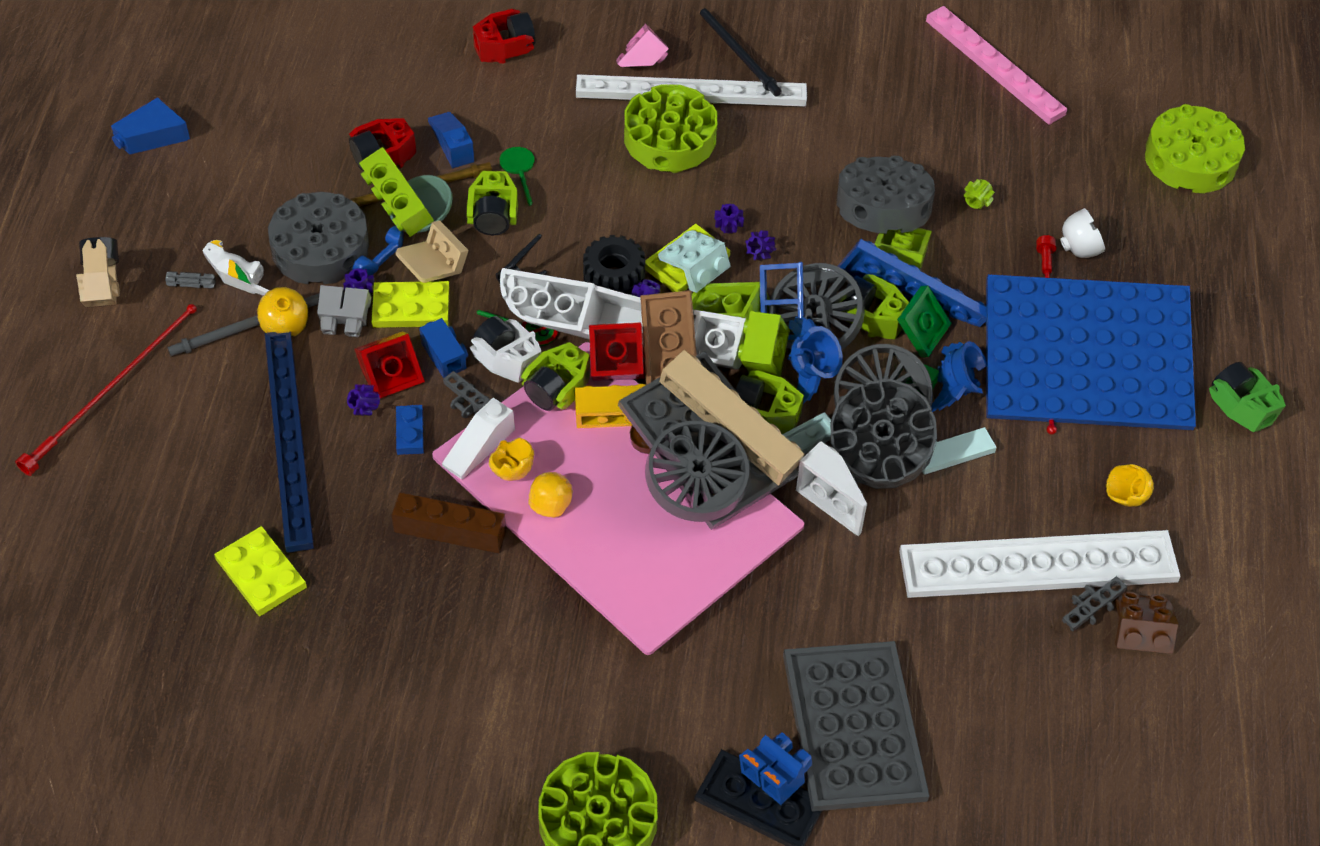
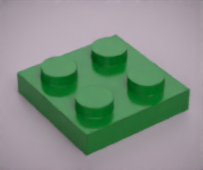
[897,286,951,357]

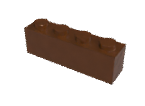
[392,492,506,553]

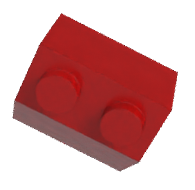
[354,332,425,398]

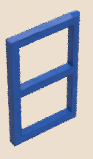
[760,262,804,340]

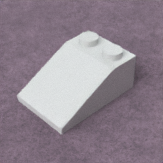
[796,441,867,536]

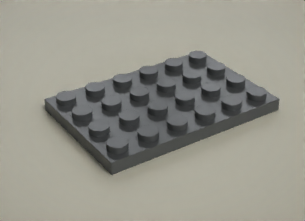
[618,351,799,530]
[783,641,930,811]

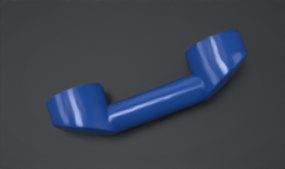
[353,226,404,276]

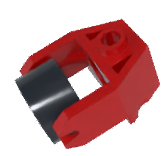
[473,9,536,64]
[349,118,417,171]

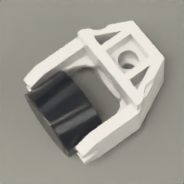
[470,316,541,383]

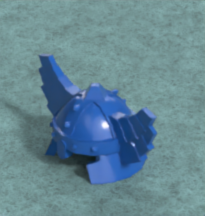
[788,316,843,404]
[931,341,987,412]

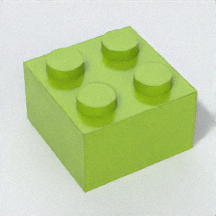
[738,311,790,377]

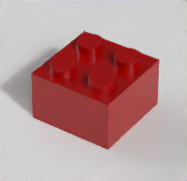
[589,322,645,381]

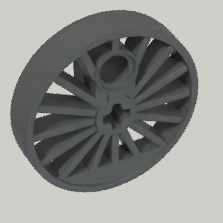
[768,263,865,351]
[834,344,933,438]
[645,420,749,522]

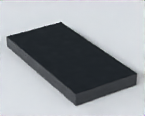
[694,749,822,846]

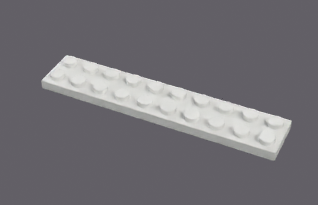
[899,530,1180,598]

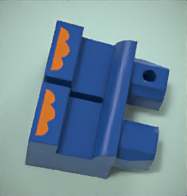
[739,733,812,805]

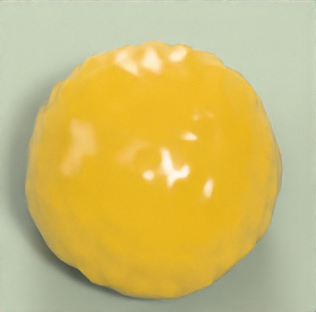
[488,438,534,481]
[1106,464,1154,507]
[528,472,573,518]

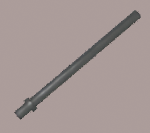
[167,293,320,356]

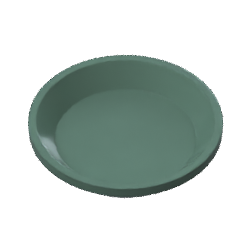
[390,175,453,233]

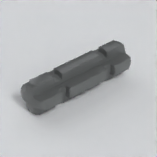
[165,271,216,289]

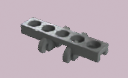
[443,371,490,418]
[1062,576,1127,632]

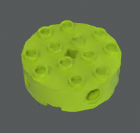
[624,84,717,173]
[1145,104,1245,193]
[539,752,658,846]

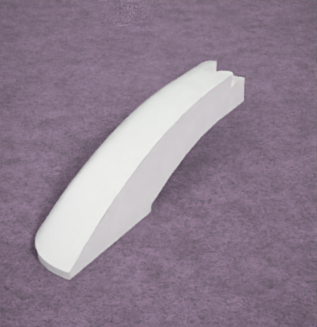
[500,268,746,370]

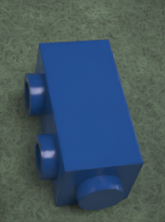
[419,318,468,378]

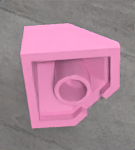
[616,24,669,67]

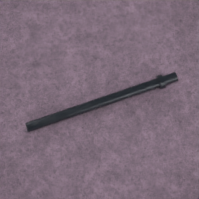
[700,8,782,97]

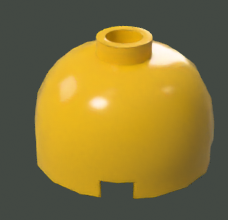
[257,287,308,337]

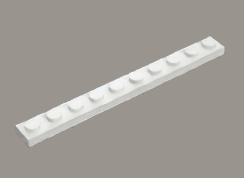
[576,75,807,106]

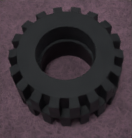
[583,235,645,295]

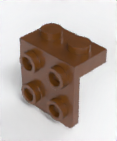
[1114,592,1179,654]

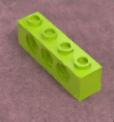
[359,147,434,237]

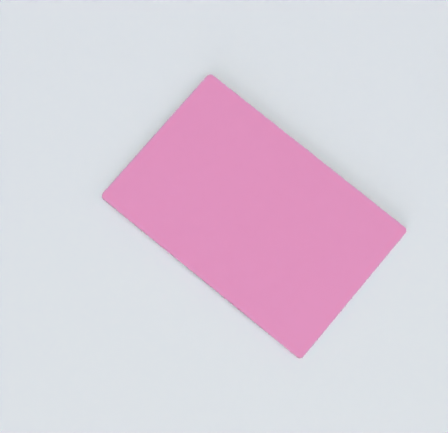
[432,342,804,655]

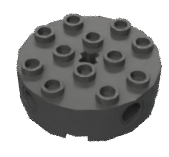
[836,155,935,234]
[268,192,369,285]
[830,379,937,489]

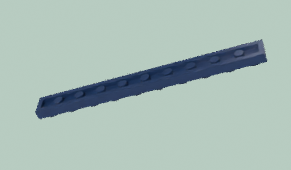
[265,332,314,553]

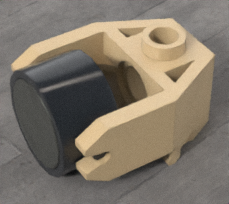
[76,237,120,307]

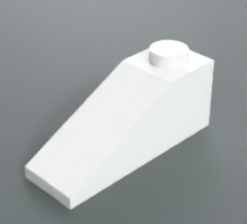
[442,398,515,480]

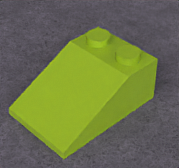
[874,228,932,271]
[692,282,770,319]

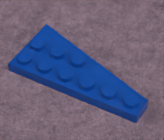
[837,239,986,327]

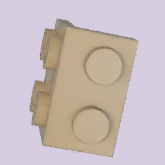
[396,220,469,283]

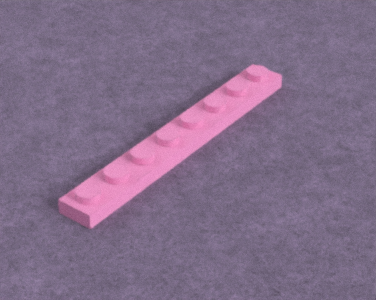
[926,6,1067,125]

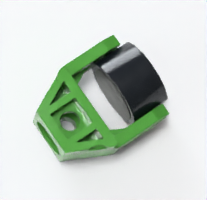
[1209,362,1286,432]

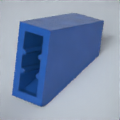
[111,97,190,154]

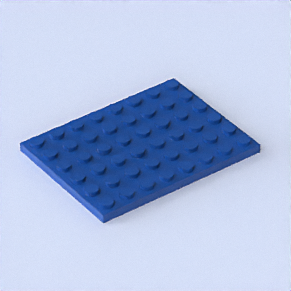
[986,274,1196,430]

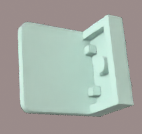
[658,230,731,293]

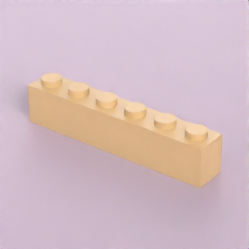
[659,350,804,486]

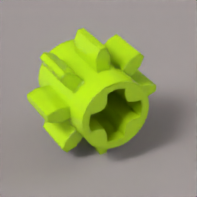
[964,179,995,209]

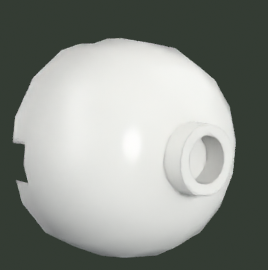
[1060,208,1105,258]

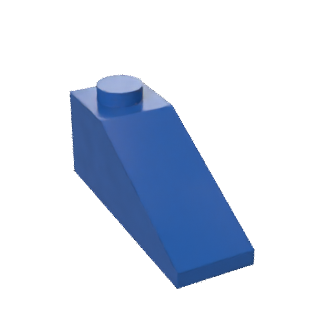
[428,112,474,169]

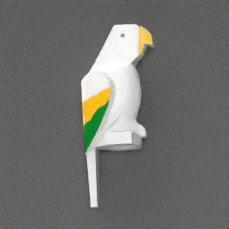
[202,240,270,295]

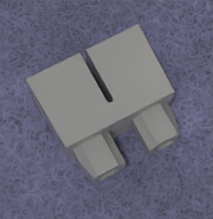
[317,285,372,337]

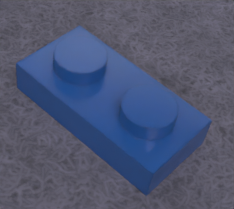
[396,405,424,455]

